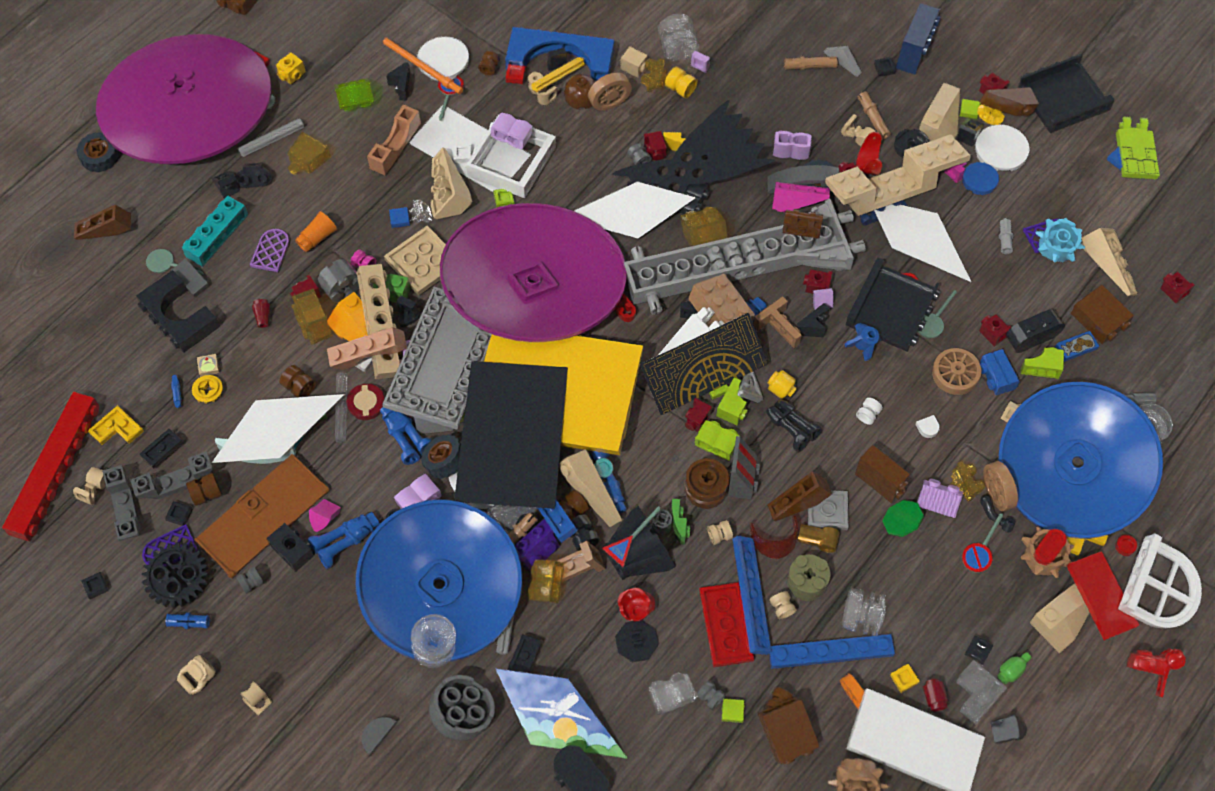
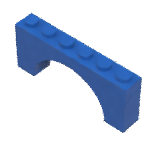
[505,27,614,81]

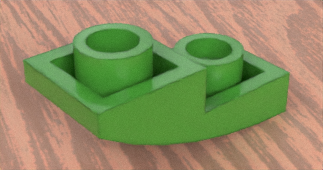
[671,499,690,544]

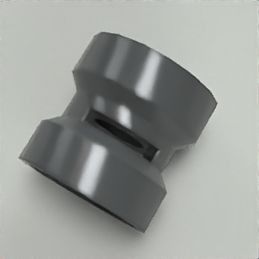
[627,143,651,165]
[652,509,672,535]
[236,566,264,594]
[696,680,726,710]

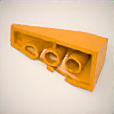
[326,292,401,360]

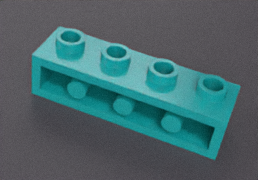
[182,196,248,267]

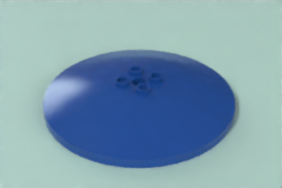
[998,382,1163,539]
[356,500,522,663]

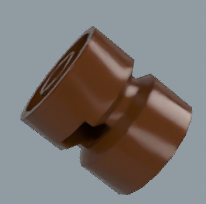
[279,365,316,398]
[186,472,222,506]
[558,489,589,520]

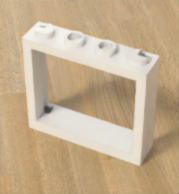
[465,115,556,198]

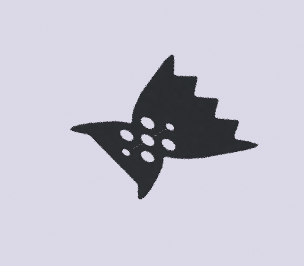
[612,100,774,194]

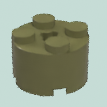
[787,554,830,601]

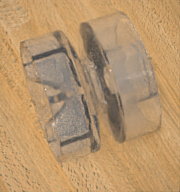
[658,14,699,61]

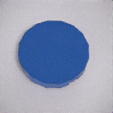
[962,162,999,195]

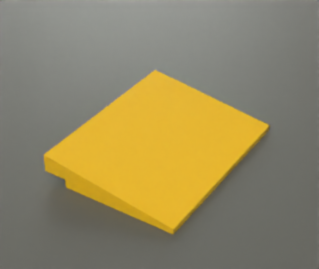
[484,334,643,455]

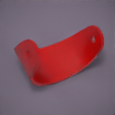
[856,132,882,175]

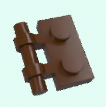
[782,209,823,239]

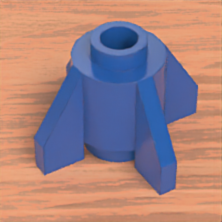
[844,323,882,361]

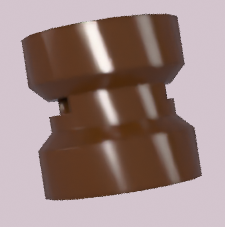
[478,51,500,76]
[766,687,793,708]

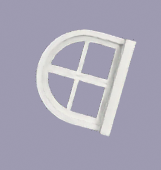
[1118,534,1202,628]

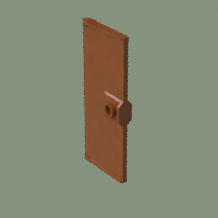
[194,454,330,579]

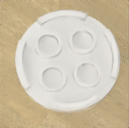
[417,37,469,81]
[975,125,1029,171]

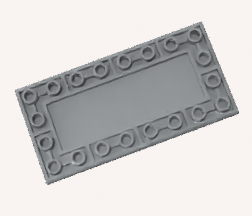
[383,287,491,430]

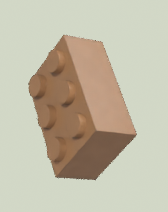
[688,274,755,327]

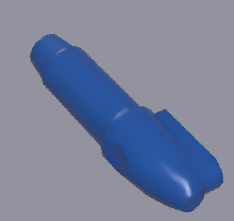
[171,375,181,408]

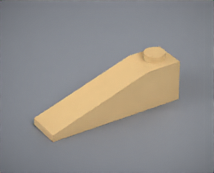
[919,83,960,141]
[431,147,472,219]
[1081,228,1138,296]
[559,449,622,527]
[1030,584,1090,653]

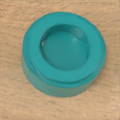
[594,458,613,479]

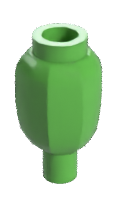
[998,652,1031,684]

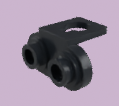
[235,162,272,188]

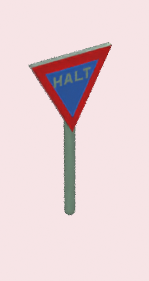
[602,507,661,568]

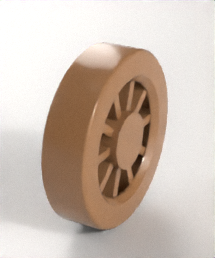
[588,73,632,111]
[932,348,982,395]
[983,461,1018,512]

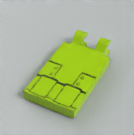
[1116,117,1160,179]

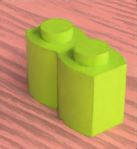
[695,420,739,461]

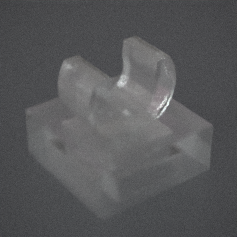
[409,199,433,223]

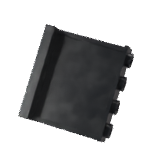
[1018,54,1115,133]
[846,257,940,352]

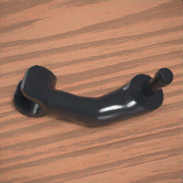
[980,494,1015,533]

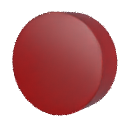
[1115,535,1137,556]

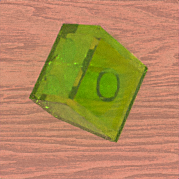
[334,78,374,111]

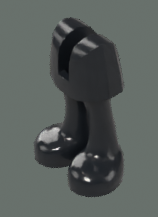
[766,399,822,453]

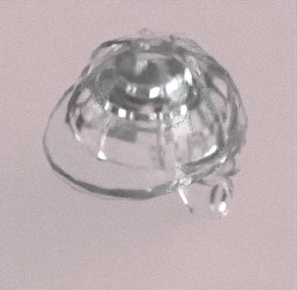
[486,505,537,533]

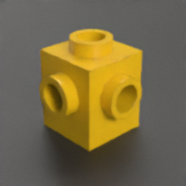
[276,52,306,84]

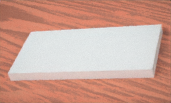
[846,688,985,791]

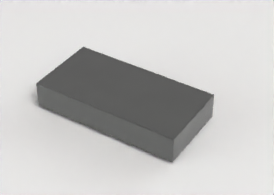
[171,258,209,297]

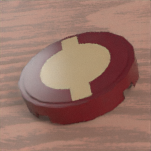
[346,383,385,420]

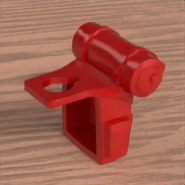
[1127,648,1186,697]

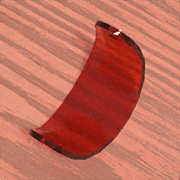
[750,515,798,559]

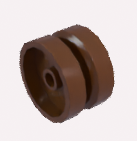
[685,458,729,509]

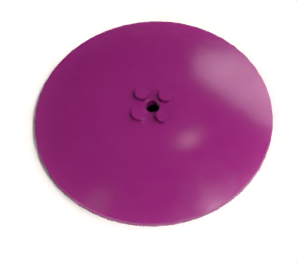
[96,34,271,164]
[440,203,626,342]

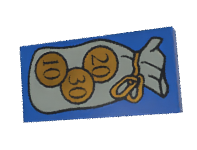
[1055,331,1099,362]

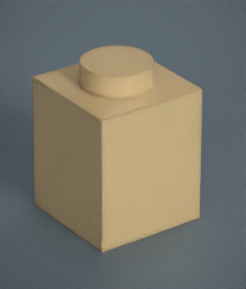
[621,47,648,78]

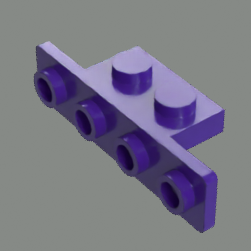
[515,519,560,573]

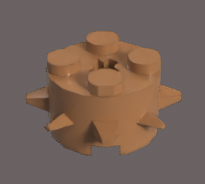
[1021,527,1074,578]
[828,759,888,791]

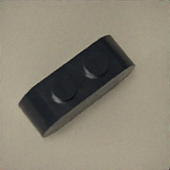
[1006,309,1065,353]
[553,746,609,791]

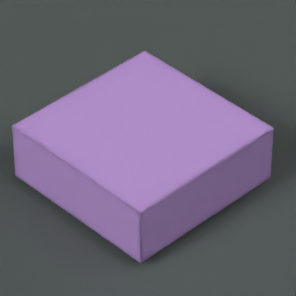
[691,51,710,72]
[813,288,833,309]

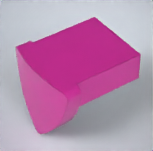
[309,499,341,532]

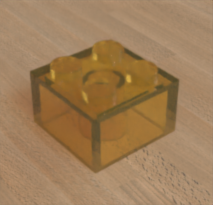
[680,207,727,246]
[291,289,332,345]

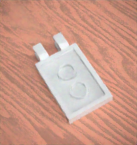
[658,307,724,355]

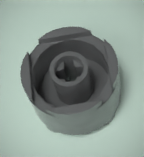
[318,259,359,302]

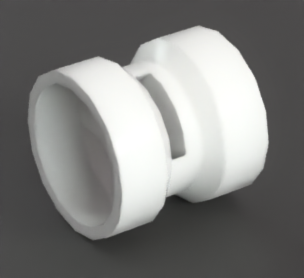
[856,398,883,425]

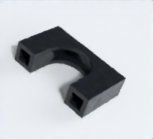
[136,270,220,353]

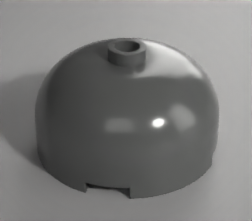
[429,675,495,741]

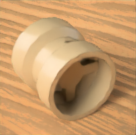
[707,520,733,545]
[770,591,796,619]

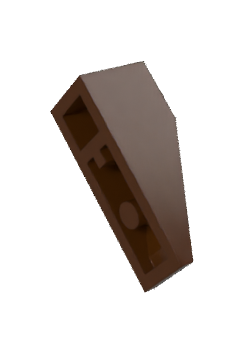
[979,88,1039,116]
[74,204,131,240]
[767,471,832,521]

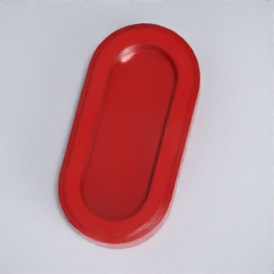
[1034,529,1067,565]

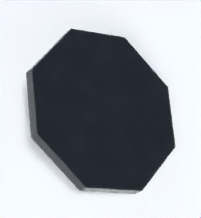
[615,621,658,663]

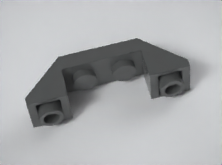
[130,452,213,499]
[102,465,140,542]

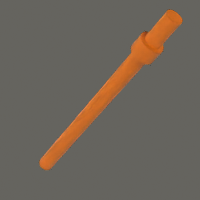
[383,38,463,94]

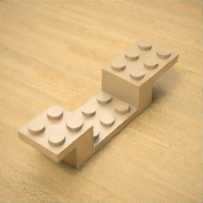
[825,134,970,216]

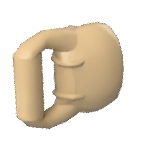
[177,655,215,694]

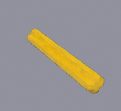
[531,57,585,92]

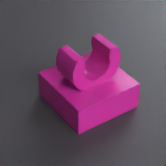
[944,162,967,183]

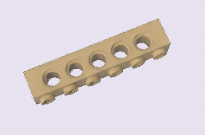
[357,264,402,379]

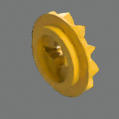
[977,104,1005,125]
[192,375,223,404]

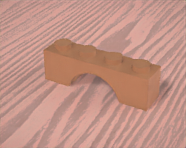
[367,105,421,175]
[327,327,407,370]

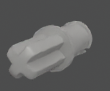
[999,218,1014,254]

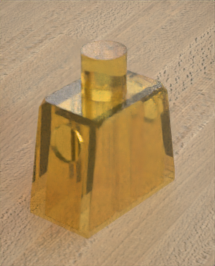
[288,132,331,175]

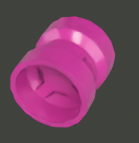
[350,249,376,268]

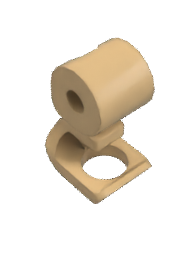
[528,72,557,105]
[841,114,876,146]
[73,467,106,505]
[241,682,272,715]

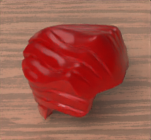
[617,588,655,621]

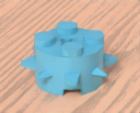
[1036,218,1085,262]

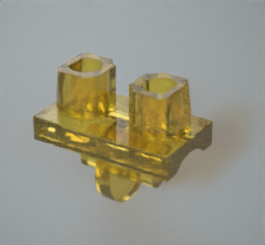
[640,58,667,93]
[949,461,985,502]

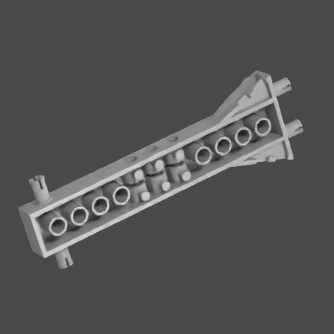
[624,198,865,314]

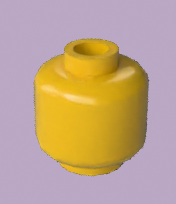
[767,370,796,399]

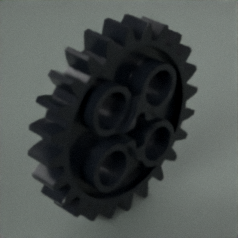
[141,542,209,608]

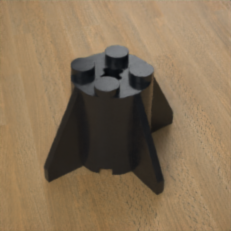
[602,504,676,580]

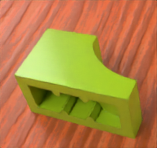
[1021,347,1064,379]
[717,377,748,425]

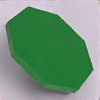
[882,500,924,537]

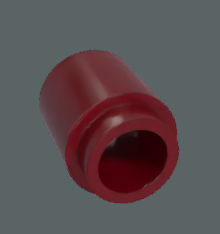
[923,679,949,712]

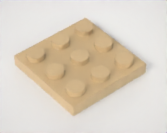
[384,226,446,296]

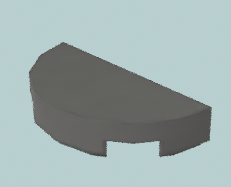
[362,717,397,756]

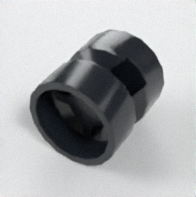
[570,515,600,551]

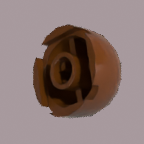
[564,74,595,109]

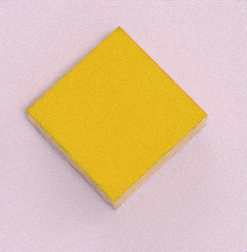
[890,664,920,693]

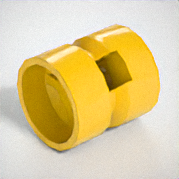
[665,67,698,98]

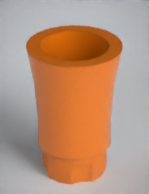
[295,211,337,252]

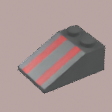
[728,436,760,500]

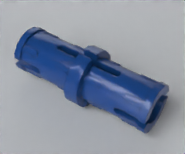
[166,613,210,629]

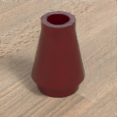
[252,299,271,328]

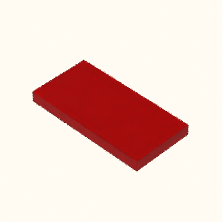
[1066,551,1140,640]
[699,582,754,667]

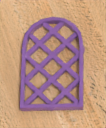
[250,229,289,272]

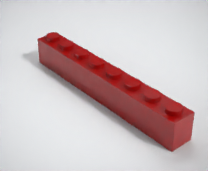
[2,392,99,542]

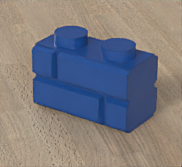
[980,349,1020,396]

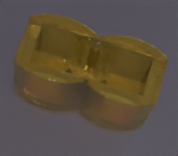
[528,560,564,603]

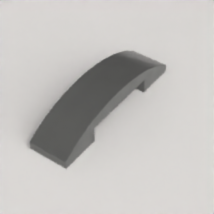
[767,165,839,193]

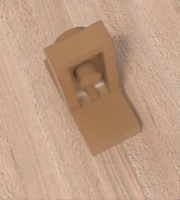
[753,296,801,348]
[548,541,605,584]

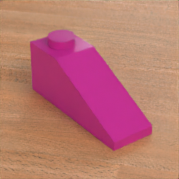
[772,182,830,212]

